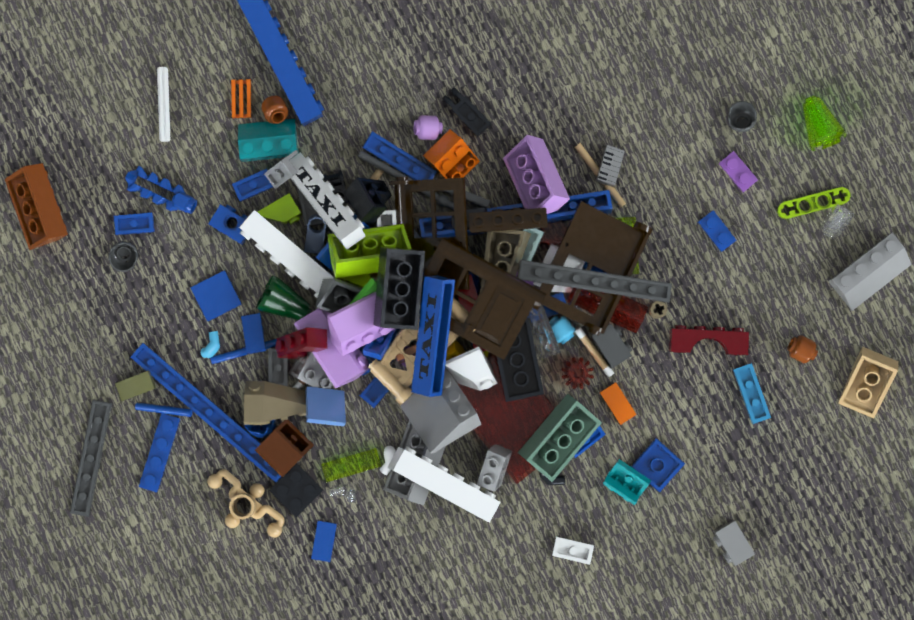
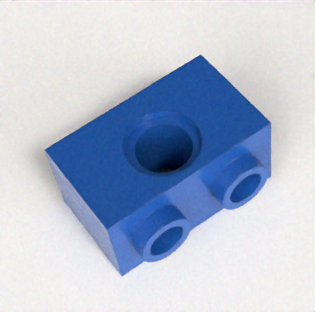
[208,204,248,245]

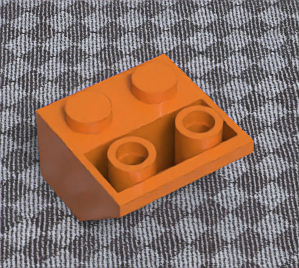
[423,129,480,179]

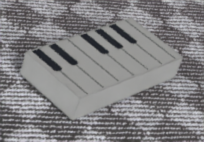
[596,145,625,187]

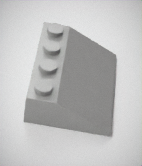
[395,366,482,455]

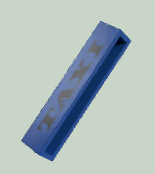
[411,276,455,397]

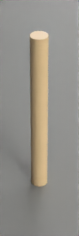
[574,143,626,208]

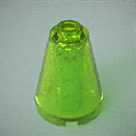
[802,96,847,151]

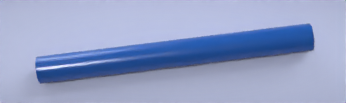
[210,338,277,364]

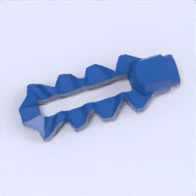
[125,166,198,214]

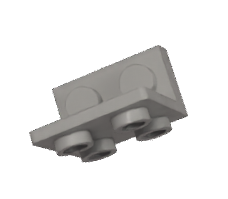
[289,352,333,389]

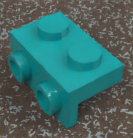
[603,459,651,505]

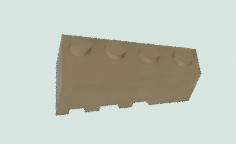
[480,230,531,292]

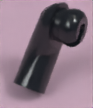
[539,472,565,485]

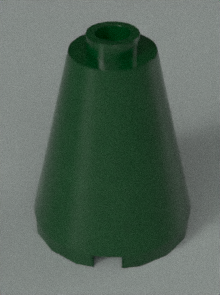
[256,275,312,320]

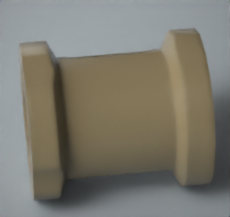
[648,301,668,319]

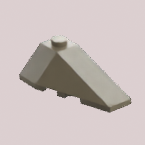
[244,381,306,425]

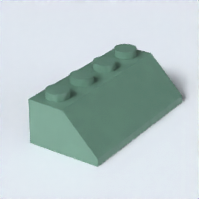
[518,394,602,482]

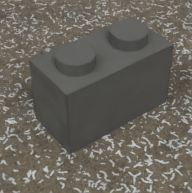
[591,324,632,369]

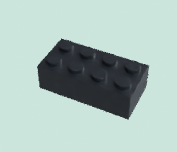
[373,247,425,330]
[496,318,544,402]

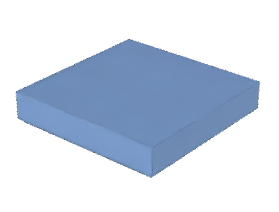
[305,386,346,426]

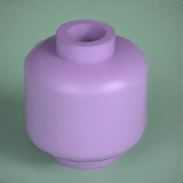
[413,115,443,140]

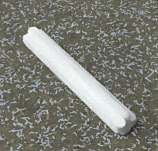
[157,67,170,142]

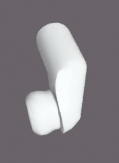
[380,446,396,475]

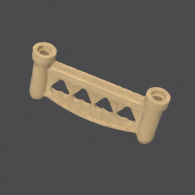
[368,297,475,406]

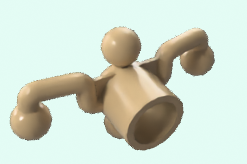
[207,469,285,538]

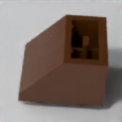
[255,420,314,477]

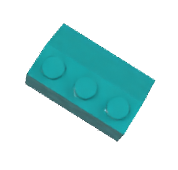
[238,119,299,162]

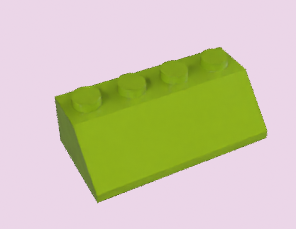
[328,224,412,279]

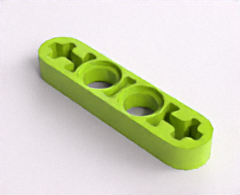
[777,187,851,219]

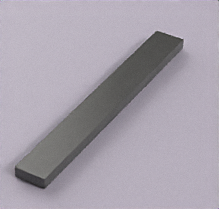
[517,260,672,303]

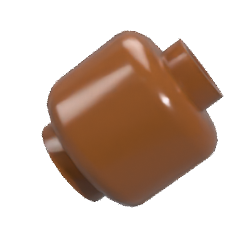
[261,95,289,124]
[787,335,818,363]

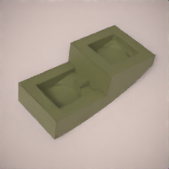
[115,370,156,401]

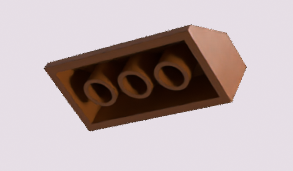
[5,163,68,250]

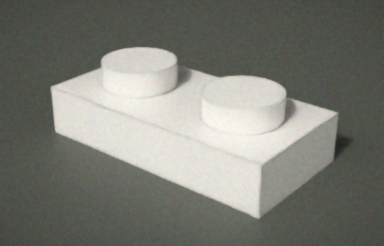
[552,536,594,565]

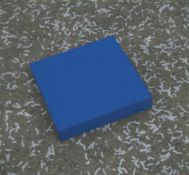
[190,270,242,322]
[631,438,685,492]

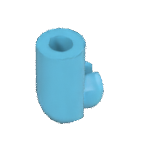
[201,331,220,358]

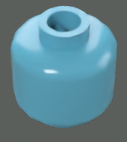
[547,316,575,345]

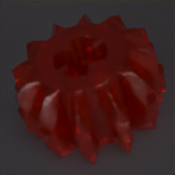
[561,357,594,389]

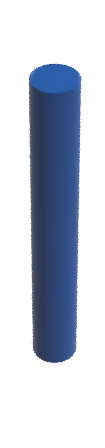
[135,402,192,417]

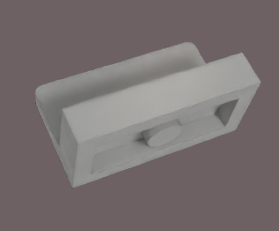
[264,150,298,189]

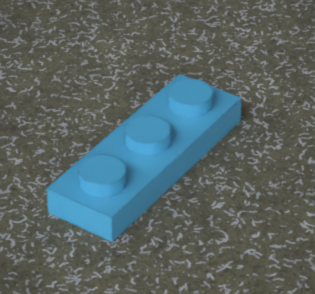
[733,363,771,424]

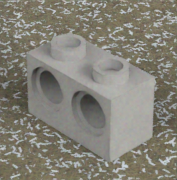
[477,444,512,492]

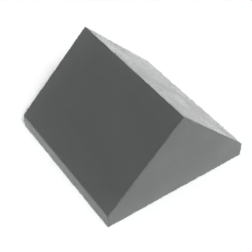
[316,278,362,313]

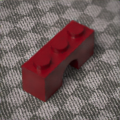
[275,327,328,359]

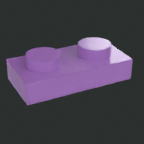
[718,151,758,192]

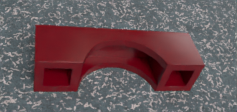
[669,325,749,356]

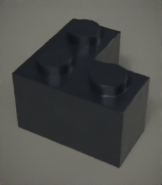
[344,177,392,223]

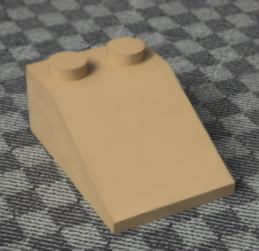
[838,346,898,418]

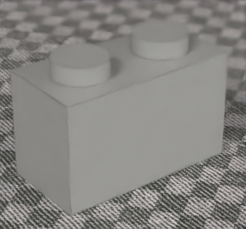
[713,520,755,566]

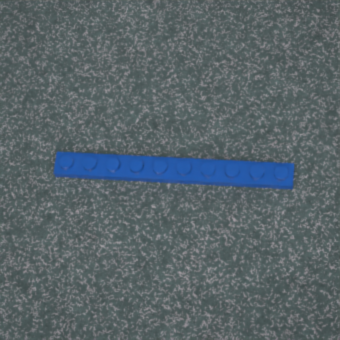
[130,343,281,482]

